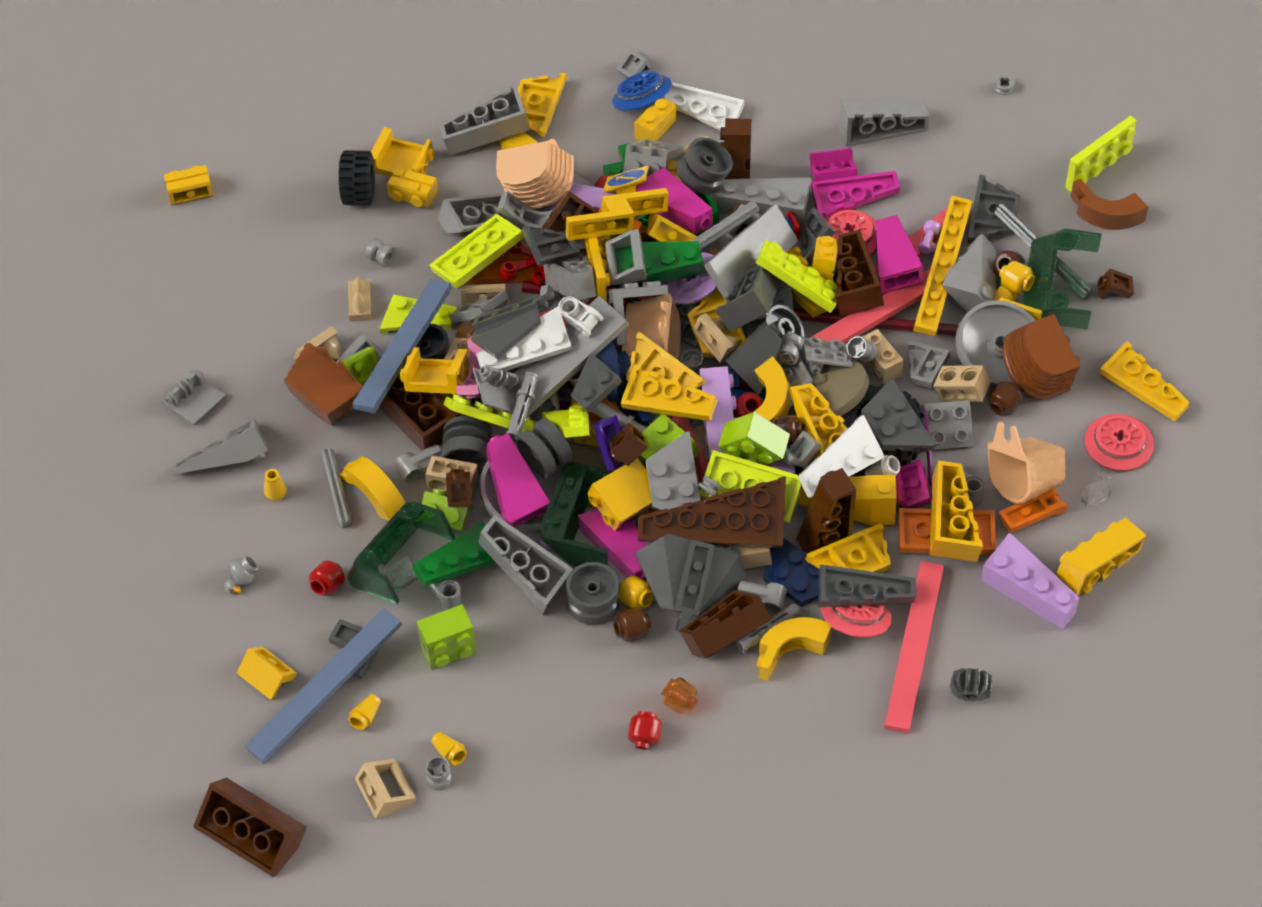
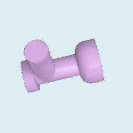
[918,220,942,254]

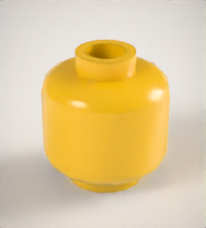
[999,261,1035,294]
[619,576,654,610]

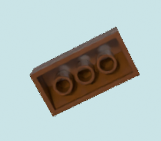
[379,364,460,450]
[193,777,307,877]

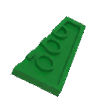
[412,522,497,587]

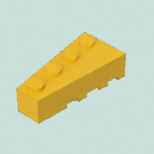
[930,460,983,562]
[1056,517,1147,596]

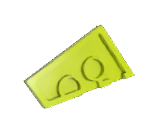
[380,295,457,334]
[541,405,590,438]

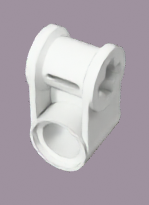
[558,296,604,337]

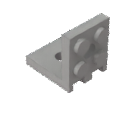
[623,139,684,175]
[606,281,668,345]

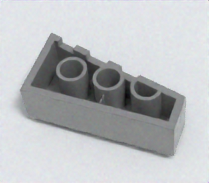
[839,98,929,147]
[717,178,811,225]
[543,252,596,303]
[478,514,573,615]

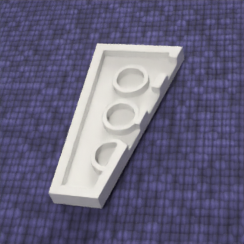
[663,82,744,130]
[476,307,572,371]
[798,415,885,498]

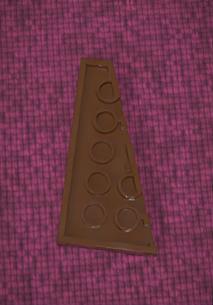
[638,476,786,548]

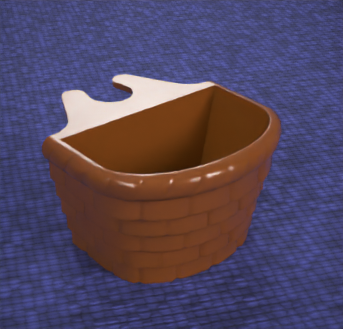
[1002,314,1080,400]
[284,343,363,425]

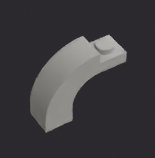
[497,191,553,231]

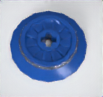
[612,71,672,111]

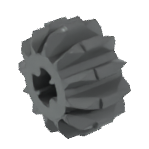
[950,668,993,701]

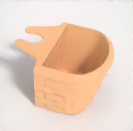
[496,139,574,209]
[622,293,681,363]
[988,421,1066,504]

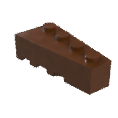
[837,229,884,317]
[796,468,856,554]

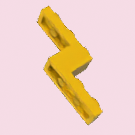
[566,188,669,241]

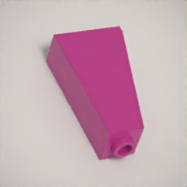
[636,167,713,234]
[876,215,924,294]
[486,433,550,528]
[578,508,647,581]

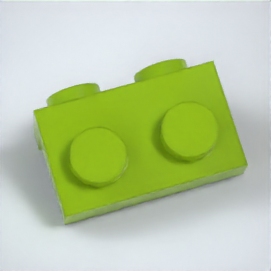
[341,346,379,386]
[417,489,474,531]

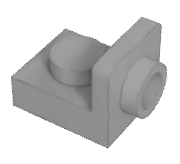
[616,49,652,78]

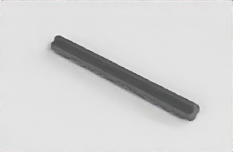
[995,204,1093,299]

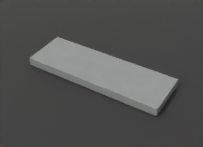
[704,204,799,302]
[513,296,629,418]

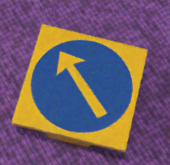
[603,165,649,194]

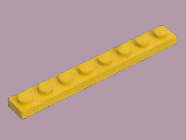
[913,195,972,337]

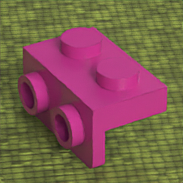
[809,147,858,181]
[895,460,932,508]

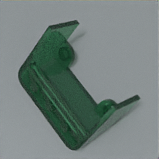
[1022,229,1102,330]
[540,462,613,566]
[347,502,456,604]

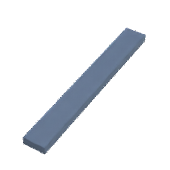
[352,279,452,414]
[245,608,402,764]

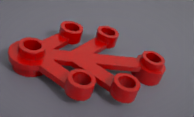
[499,240,545,285]

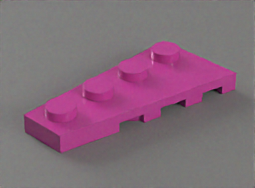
[811,171,900,218]

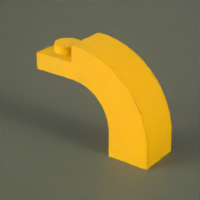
[754,356,791,422]
[340,456,408,521]
[756,617,832,681]

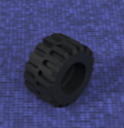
[339,150,375,205]

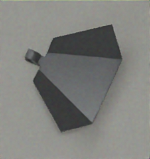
[471,291,558,359]
[634,534,748,632]

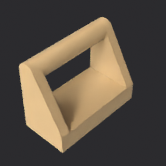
[355,759,417,819]

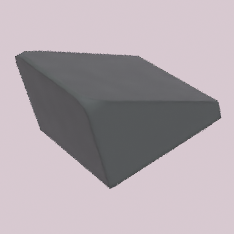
[681,318,699,347]

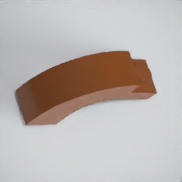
[1071,179,1148,230]

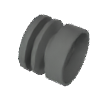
[442,416,492,475]

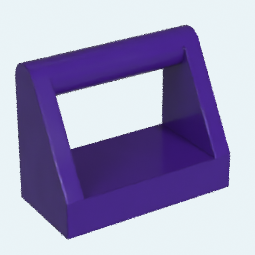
[592,415,624,471]

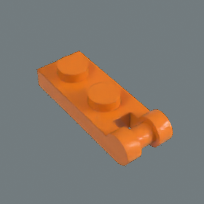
[998,489,1068,534]

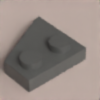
[800,208,835,265]
[522,225,580,266]
[571,353,622,413]

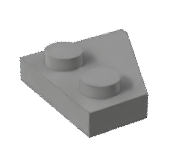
[449,290,509,324]
[908,340,950,389]

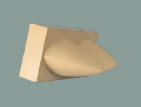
[348,276,372,321]
[461,283,506,308]
[693,313,737,363]
[294,326,342,360]

